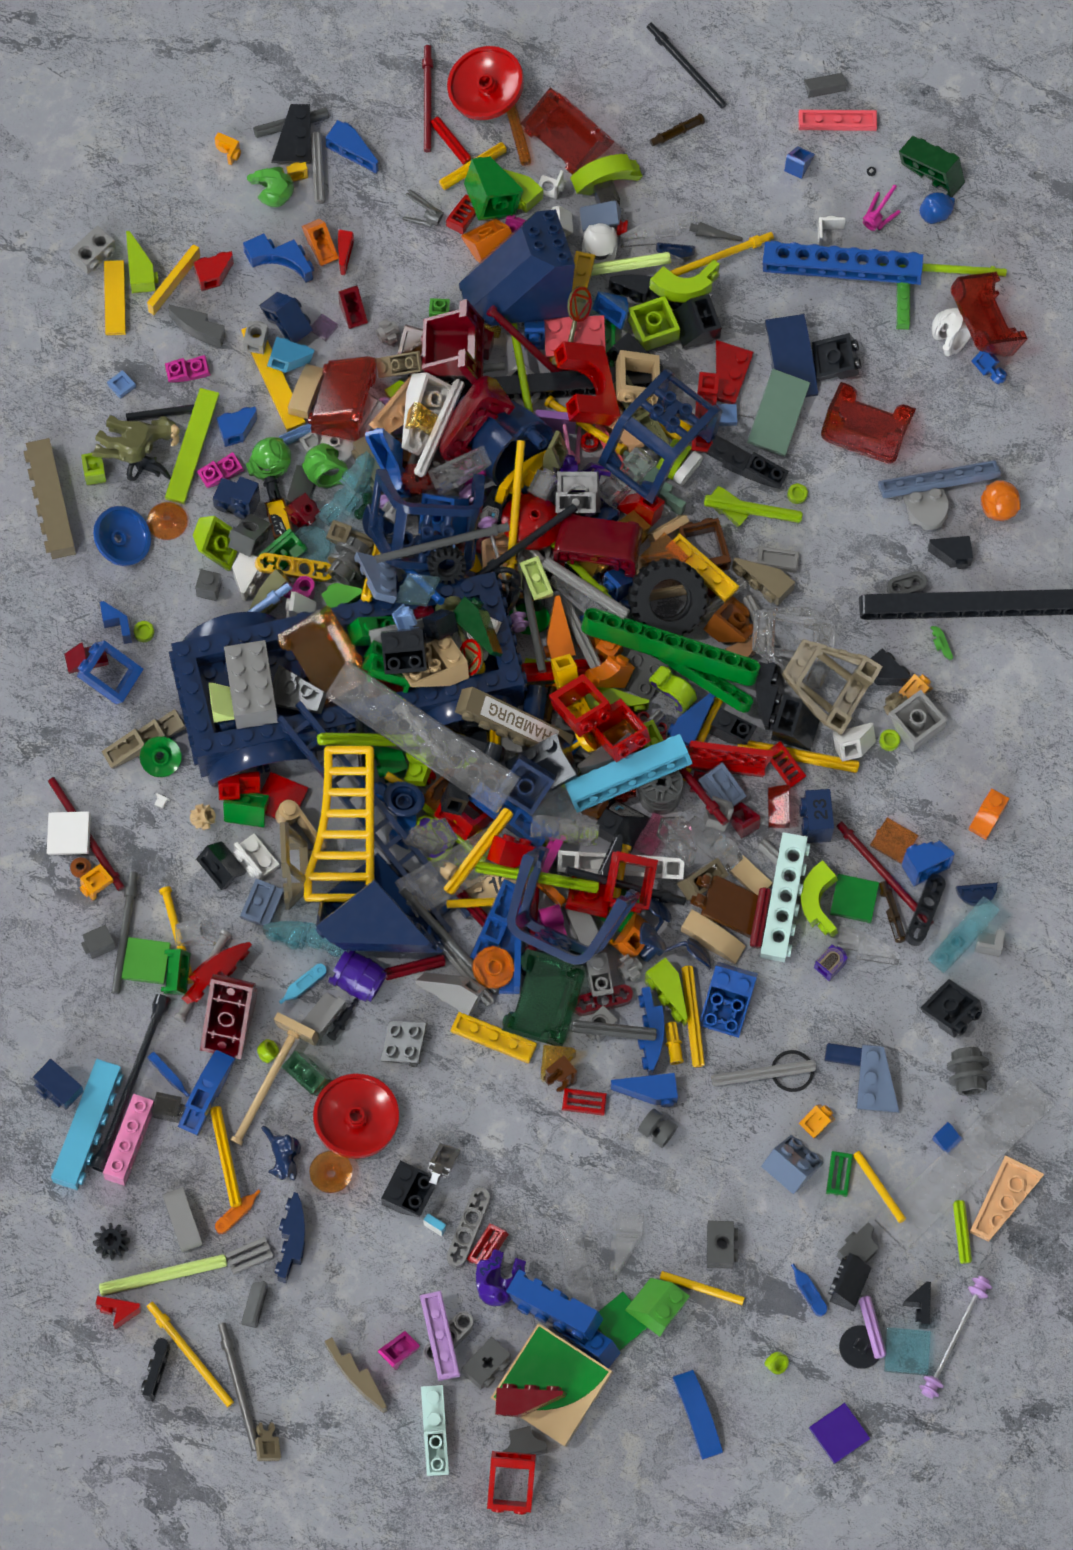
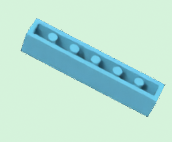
[565,734,693,813]
[51,1059,124,1190]

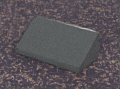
[804,73,847,98]
[286,465,314,505]
[241,1281,268,1328]

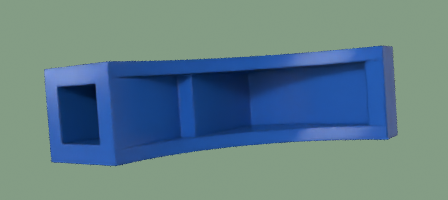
[243,233,314,283]

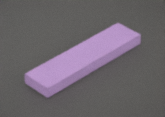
[420,1291,460,1381]

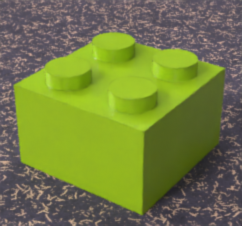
[627,296,680,351]

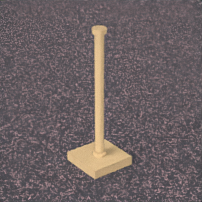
[230,1012,319,1146]

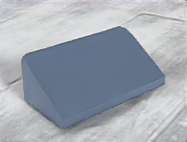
[580,201,621,232]

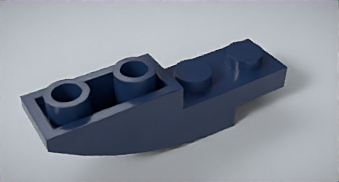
[275,1192,306,1283]

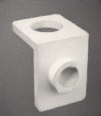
[538,170,566,199]
[817,216,845,246]

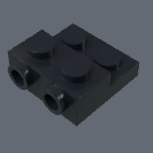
[812,333,862,381]
[921,979,982,1038]

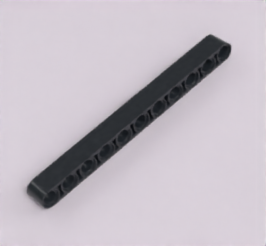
[448,364,664,406]
[859,589,1073,620]

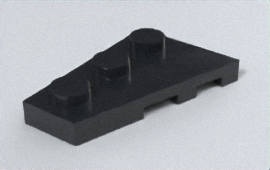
[271,104,311,163]

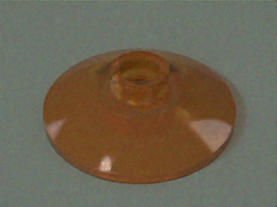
[147,502,188,540]
[309,1151,353,1193]

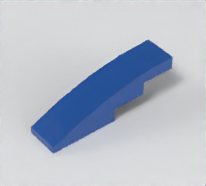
[468,782,550,847]
[470,879,515,960]

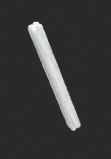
[414,379,465,477]

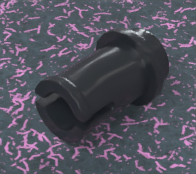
[263,476,282,501]

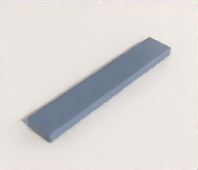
[878,460,1001,499]

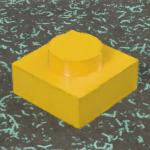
[286,162,308,182]

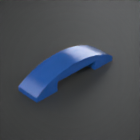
[672,1370,723,1460]

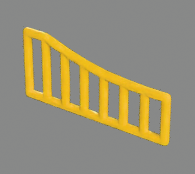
[304,746,374,902]

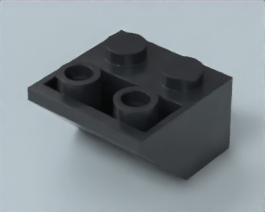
[672,294,722,349]
[381,627,427,675]
[771,694,820,751]
[381,1160,436,1218]
[828,1252,871,1312]

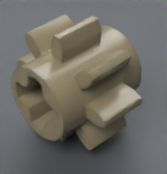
[883,692,908,715]

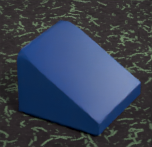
[932,1122,962,1154]

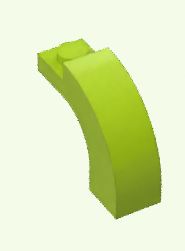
[570,154,643,195]
[649,259,720,303]
[801,860,838,938]

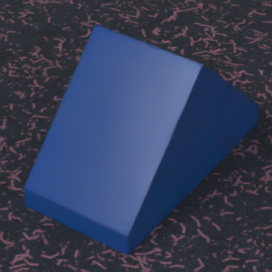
[784,146,815,179]
[592,291,629,329]

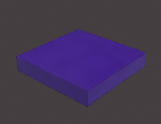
[809,1403,870,1464]

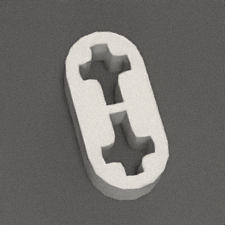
[673,451,704,486]

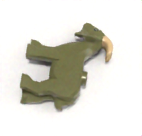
[92,415,180,464]

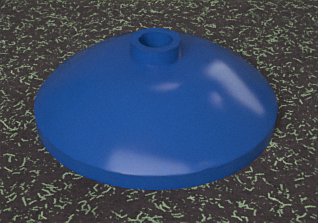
[93,506,151,566]

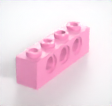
[103,1094,155,1186]

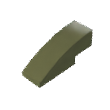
[249,569,291,614]

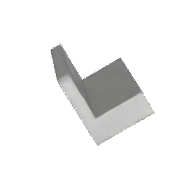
[301,992,346,1040]

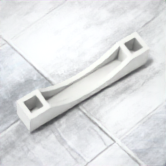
[557,850,684,880]

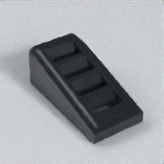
[598,835,623,877]

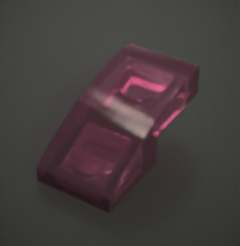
[633,812,672,856]

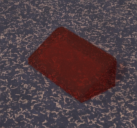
[768,784,790,828]

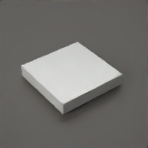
[47,812,91,855]

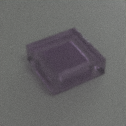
[311,314,338,341]

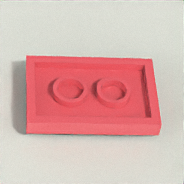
[544,315,606,359]

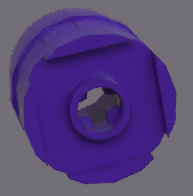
[328,950,387,1002]

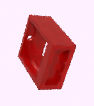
[549,674,614,737]
[590,698,651,762]
[434,800,493,841]
[603,851,658,913]
[487,1451,536,1515]

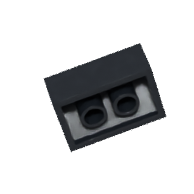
[505,733,578,794]

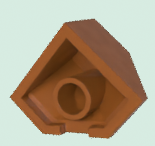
[703,596,755,642]

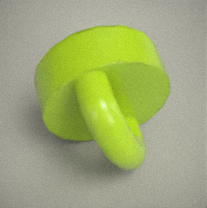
[257,1039,279,1063]
[764,1351,789,1375]

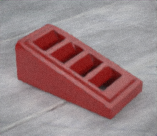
[446,194,476,235]
[338,229,354,276]
[768,741,806,788]

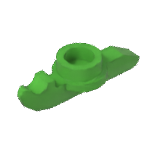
[930,626,953,660]

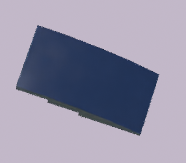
[765,314,818,397]

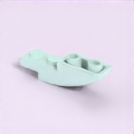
[421,1385,449,1476]

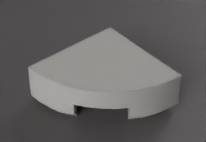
[299,429,320,452]

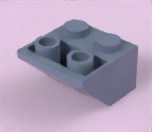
[761,1135,824,1194]

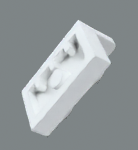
[233,834,280,880]

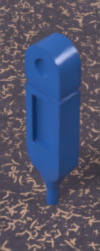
[147,1052,190,1098]
[791,1263,827,1317]

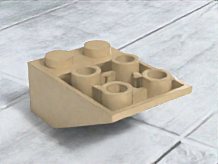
[402,635,469,687]

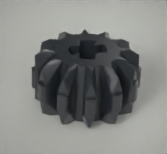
[93,1223,130,1261]

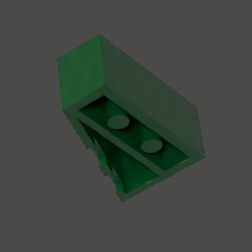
[899,135,965,198]

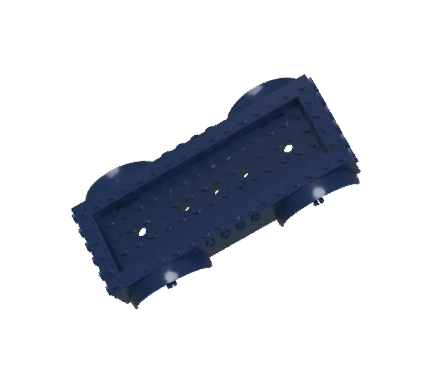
[169,570,527,786]

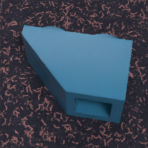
[267,337,314,373]

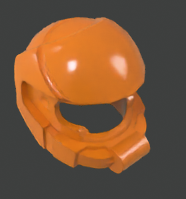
[980,480,1021,521]

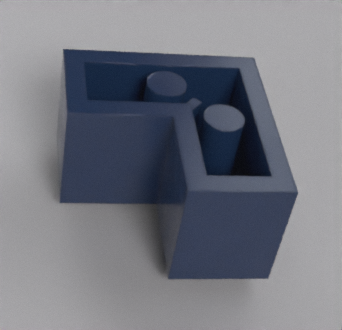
[259,292,313,343]
[213,476,260,519]
[33,1058,84,1110]

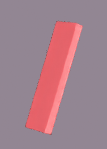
[798,110,877,131]

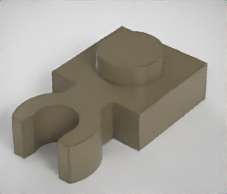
[255,1422,281,1461]

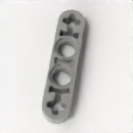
[447,1188,490,1268]

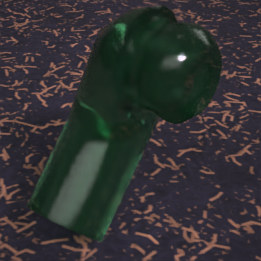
[354,492,372,520]

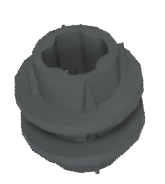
[327,537,372,585]
[947,1047,992,1096]

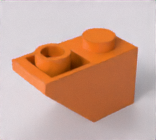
[612,913,649,958]

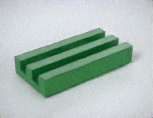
[826,1151,853,1197]

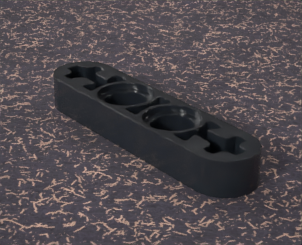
[905,874,946,946]

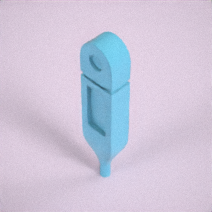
[279,964,327,1004]

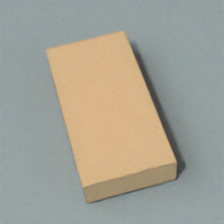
[648,515,689,541]
[728,855,773,895]

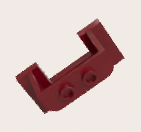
[420,299,485,385]

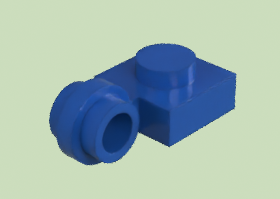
[971,347,1007,384]

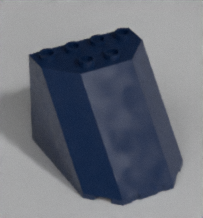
[459,209,575,326]
[316,853,445,953]

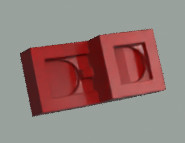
[218,771,260,800]

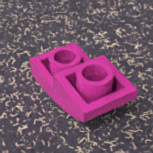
[165,355,211,383]
[197,452,244,488]

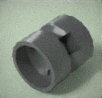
[638,1108,678,1148]

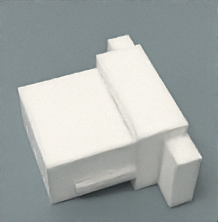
[154,793,171,809]

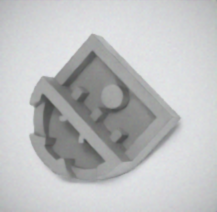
[903,488,949,530]

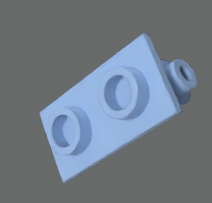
[392,604,419,630]

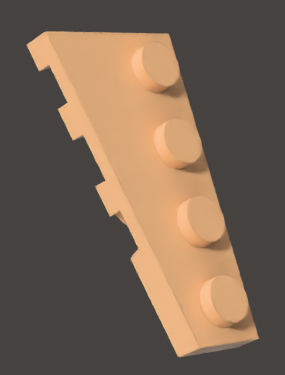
[369,373,413,434]
[969,1155,1044,1242]

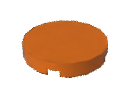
[472,946,514,989]

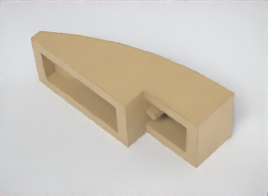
[288,364,325,419]
[681,909,746,964]

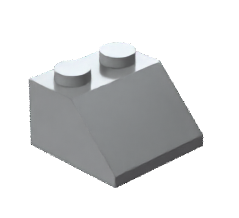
[889,690,947,752]

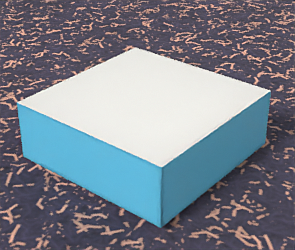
[423,1214,446,1236]

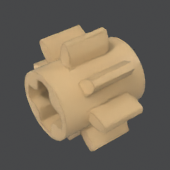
[190,803,216,830]

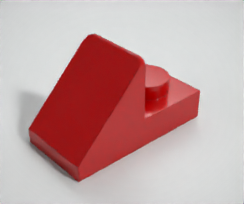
[95,1296,142,1329]

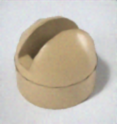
[440,862,458,881]

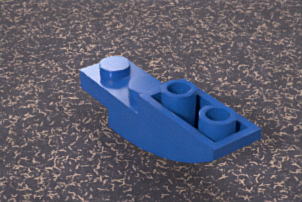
[638,987,664,1076]
[178,1050,236,1136]

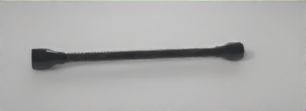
[90,994,172,1173]

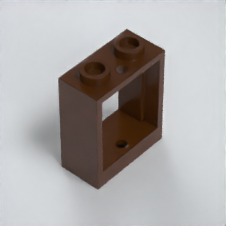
[678,518,731,571]

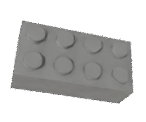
[224,640,278,729]

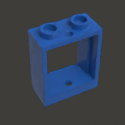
[77,640,143,704]

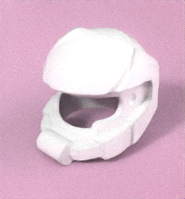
[582,223,617,263]
[932,308,973,356]

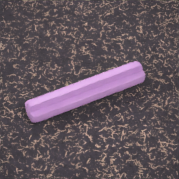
[859,1296,886,1359]

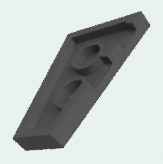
[272,665,328,714]

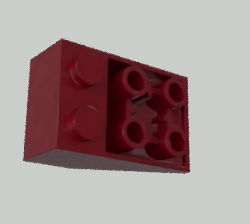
[495,1384,567,1417]

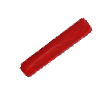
[431,116,471,164]

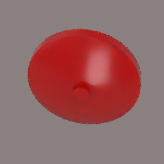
[447,46,524,120]
[313,1073,399,1159]

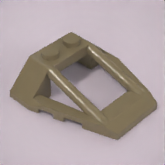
[782,639,883,735]
[279,822,313,910]

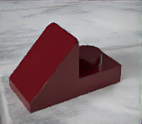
[64,642,109,674]

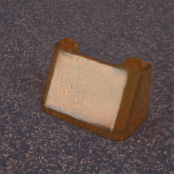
[277,605,368,705]

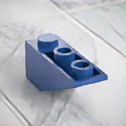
[553,1327,621,1368]

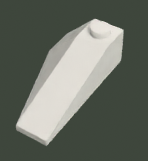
[402,372,452,456]

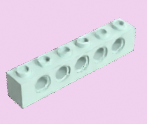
[760,832,810,962]

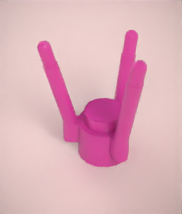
[863,185,900,231]

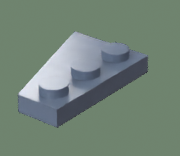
[354,551,397,604]
[856,1044,900,1113]

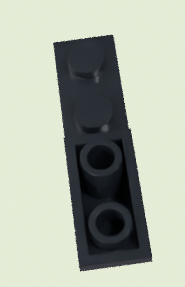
[608,274,684,310]
[706,435,789,489]
[756,644,784,730]

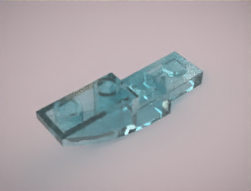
[317,451,375,526]
[928,896,1001,973]
[263,921,347,957]

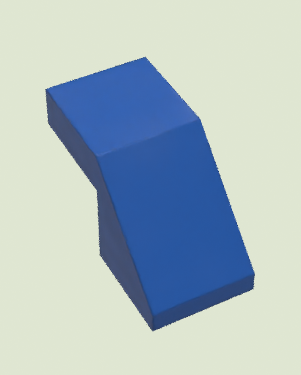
[100,601,132,644]

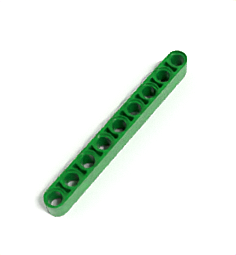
[581,608,760,686]

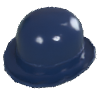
[383,781,425,817]

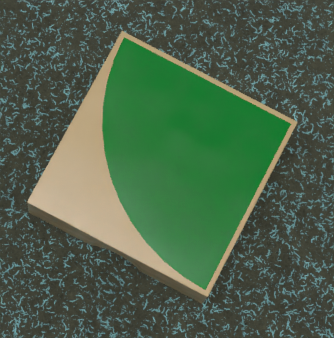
[491,1323,614,1447]

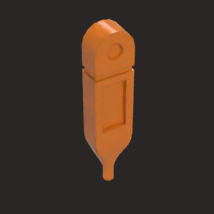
[537,883,567,908]
[215,1189,261,1234]

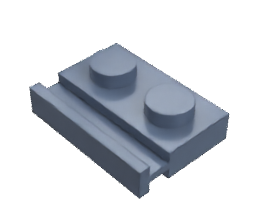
[698,762,746,806]
[240,879,284,929]

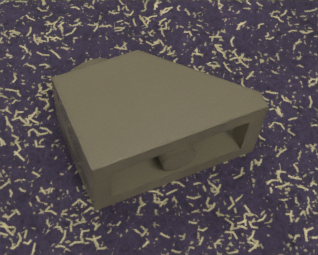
[676,858,729,901]

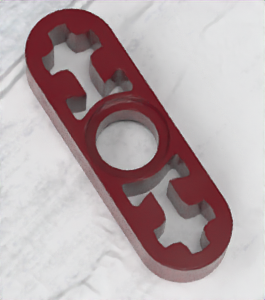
[573,984,633,1016]

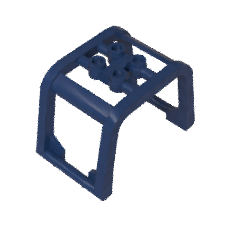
[598,369,723,504]
[368,469,485,571]
[507,846,640,965]

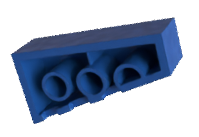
[506,1269,603,1342]

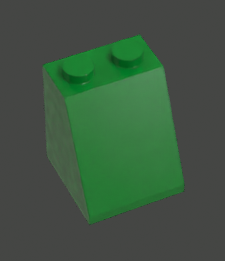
[464,156,523,221]

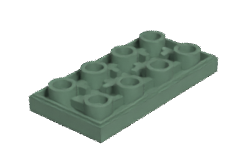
[747,369,810,457]

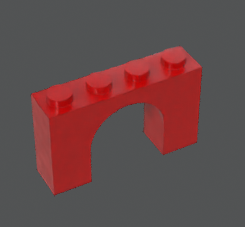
[554,341,620,426]

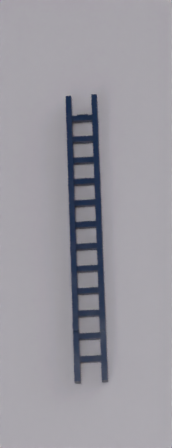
[277,701,471,933]

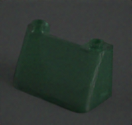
[502,949,586,1048]

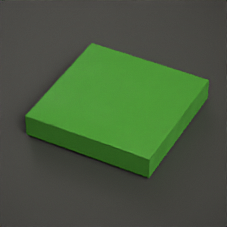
[122,937,171,985]

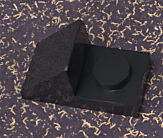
[902,1281,931,1329]

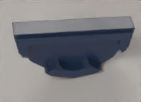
[656,242,696,260]
[955,882,998,906]

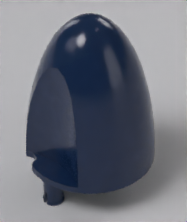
[456,394,554,494]

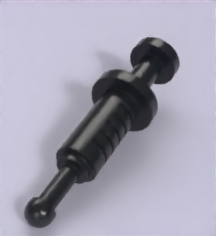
[327,998,359,1041]

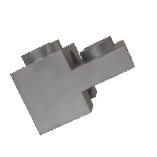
[556,472,600,513]

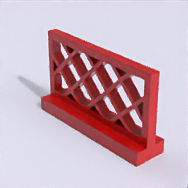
[685,741,773,778]

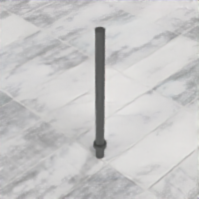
[375,523,510,563]
[515,550,547,673]
[399,887,499,994]

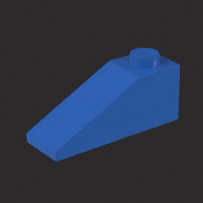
[325,120,379,174]
[667,693,716,746]
[610,1073,678,1107]

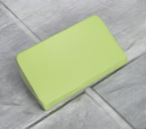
[519,556,553,601]
[209,683,235,722]

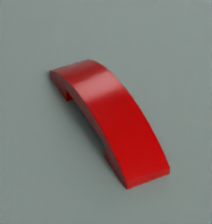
[691,372,719,453]

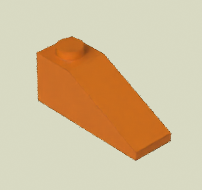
[543,595,576,660]

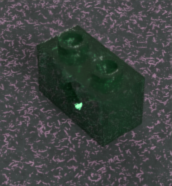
[282,1051,333,1096]

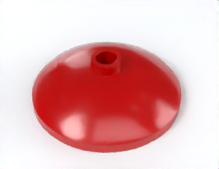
[501,494,561,550]

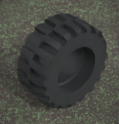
[628,558,709,636]

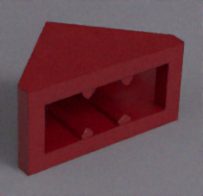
[338,285,368,329]
[729,802,761,839]

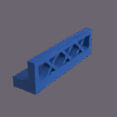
[499,906,521,994]

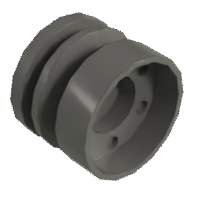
[638,770,683,815]

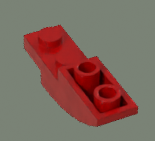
[181,942,252,1004]

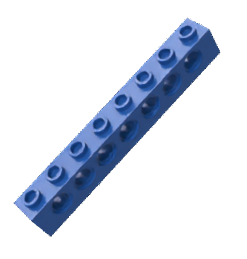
[763,241,924,285]

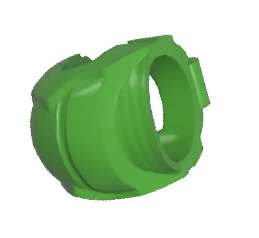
[247,167,294,207]
[246,437,291,481]
[302,443,351,488]

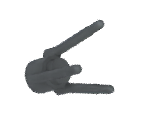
[402,189,444,228]

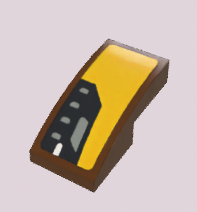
[264,498,293,540]

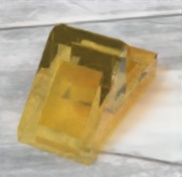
[405,402,438,436]

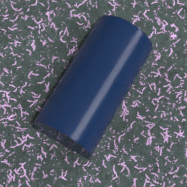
[523,685,548,720]
[824,1043,862,1066]

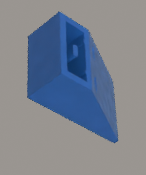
[700,962,758,1038]

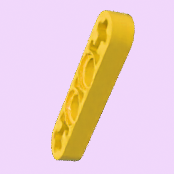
[255,553,332,582]

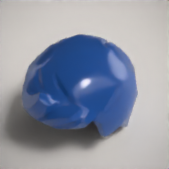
[919,192,955,224]

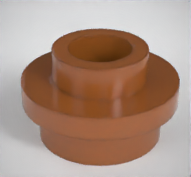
[70,857,91,878]

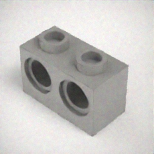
[69,225,116,275]

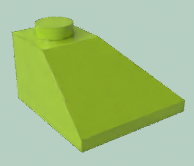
[192,516,237,571]

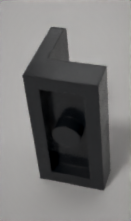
[196,841,247,890]

